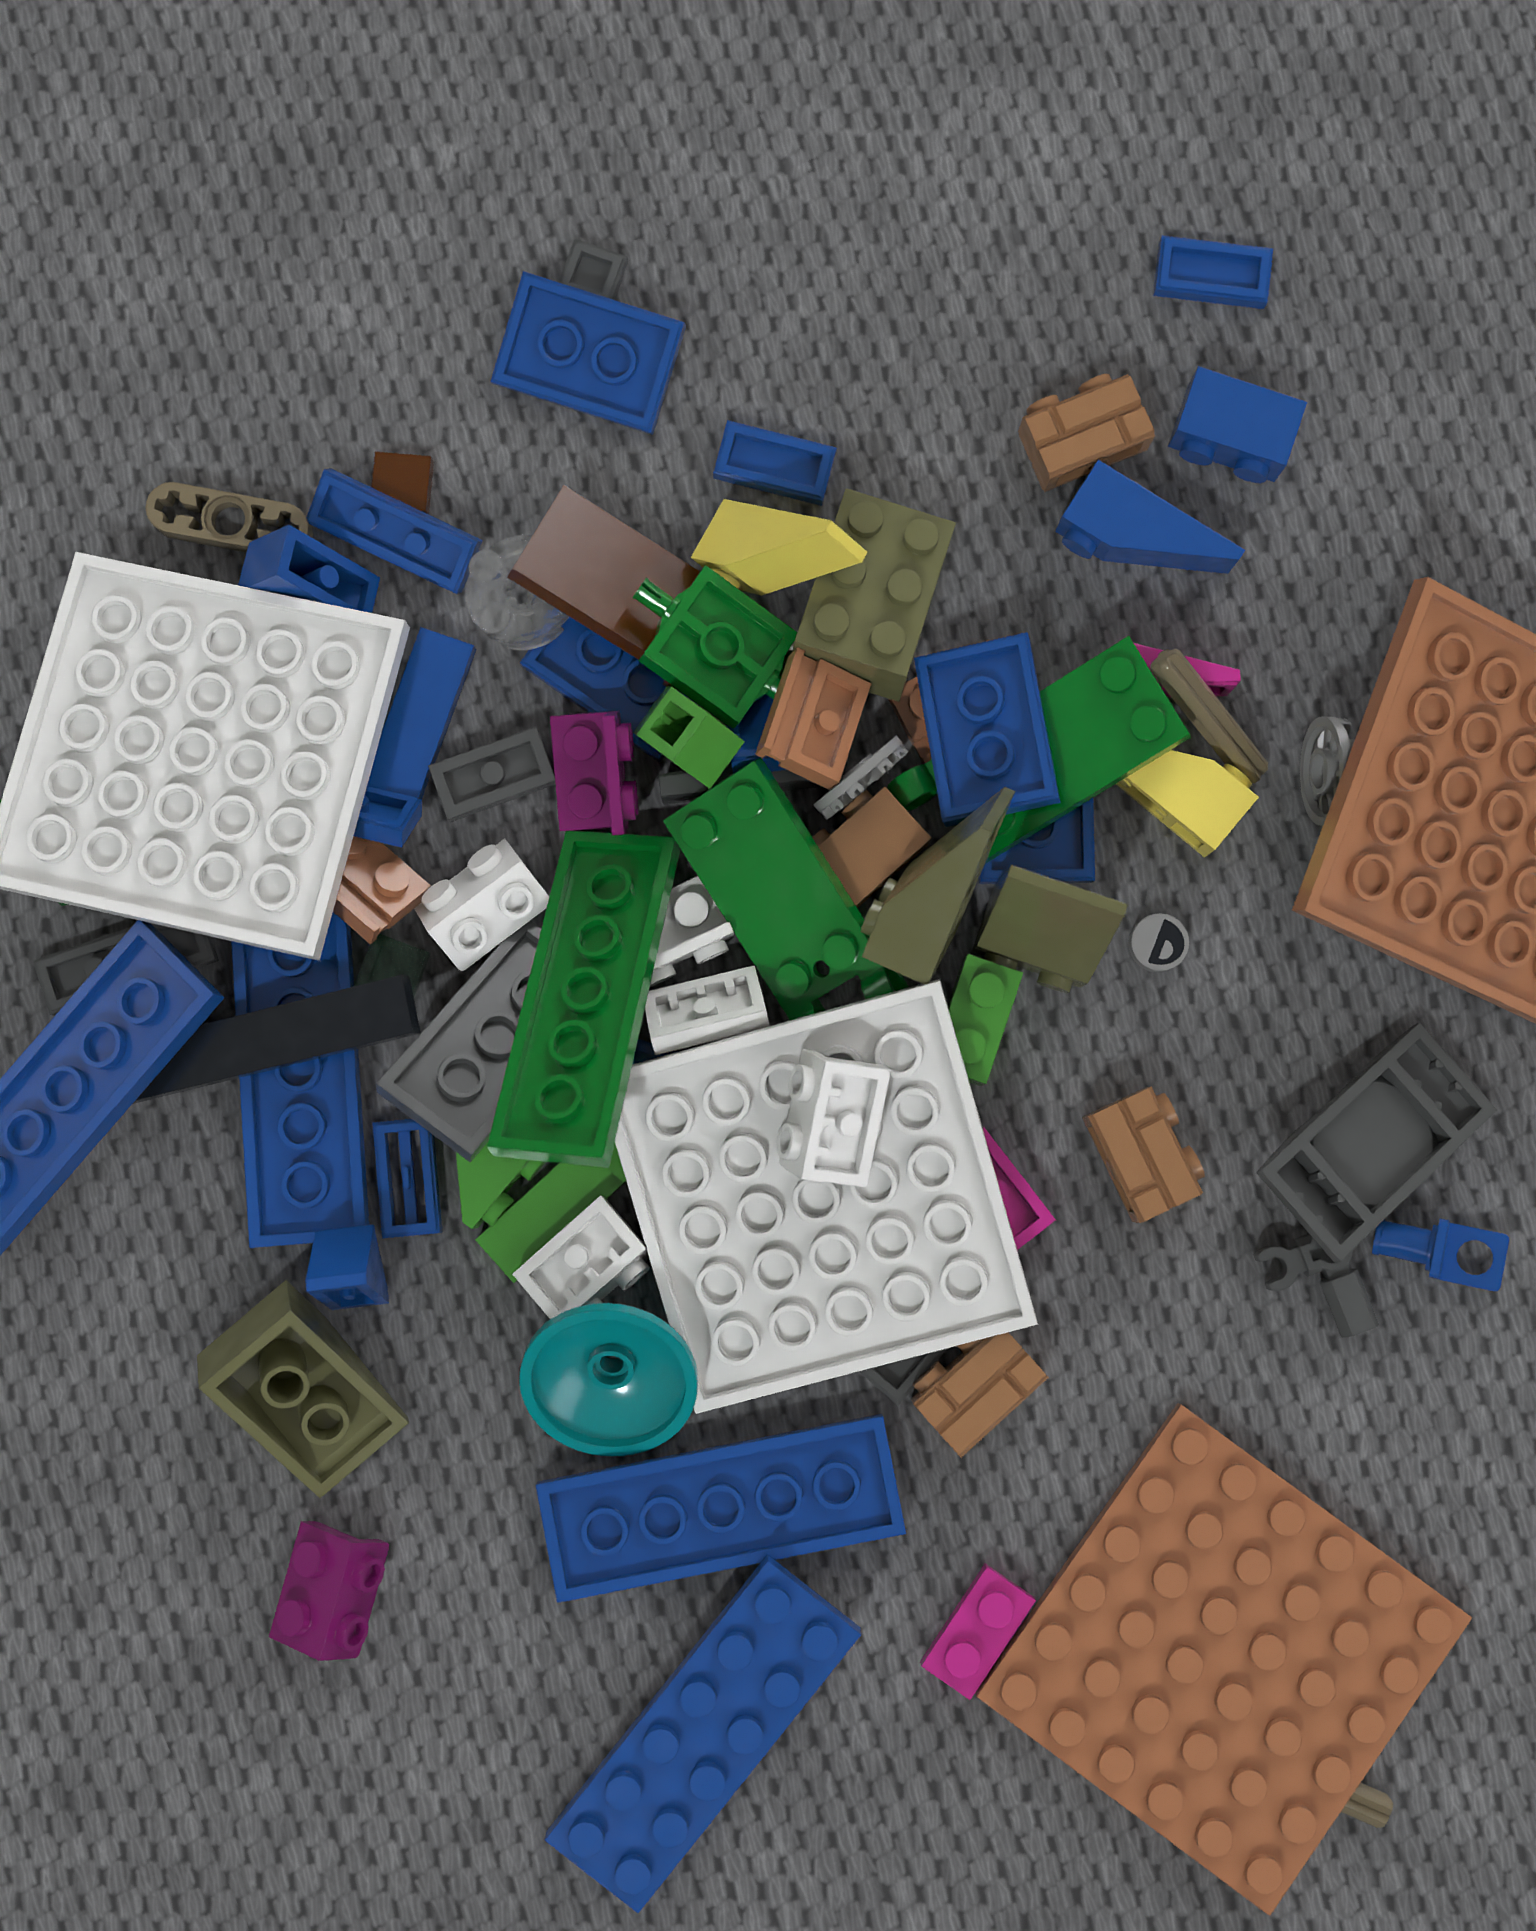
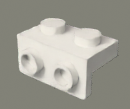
[414,838,549,971]

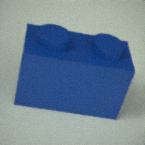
[1168,366,1307,483]

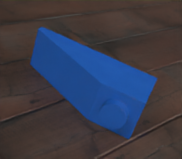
[1055,459,1245,574]

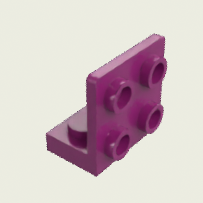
[550,711,639,836]

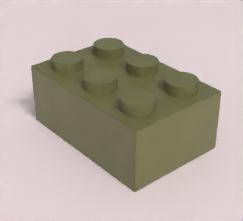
[793,488,956,702]

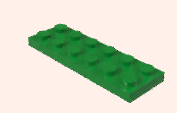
[487,831,681,1168]

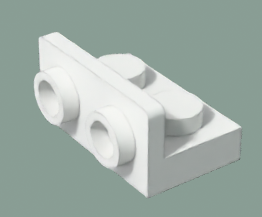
[650,876,735,987]
[645,965,770,1055]
[777,1049,891,1187]
[512,1195,650,1319]

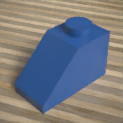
[238,525,380,613]

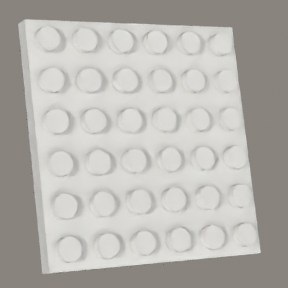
[0,552,410,961]
[615,979,1038,1414]

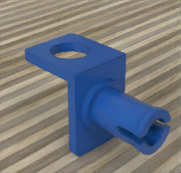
[1372,1218,1509,1291]

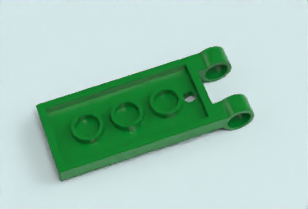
[887,636,1191,864]
[663,757,908,1020]

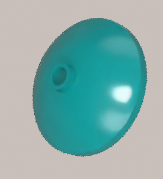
[519,1303,698,1456]

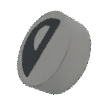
[1128,913,1189,972]

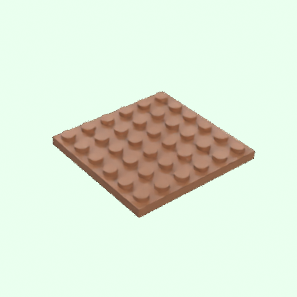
[1292,577,1536,1024]
[975,1403,1472,1916]

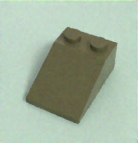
[861,787,1015,985]
[972,865,1128,993]
[197,1280,409,1498]

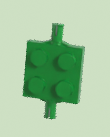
[632,565,797,729]

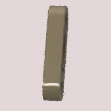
[146,482,313,552]

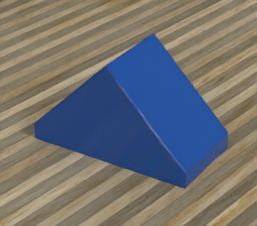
[306,1224,389,1310]

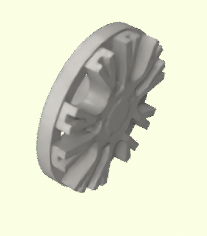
[1300,716,1355,826]
[813,735,909,820]

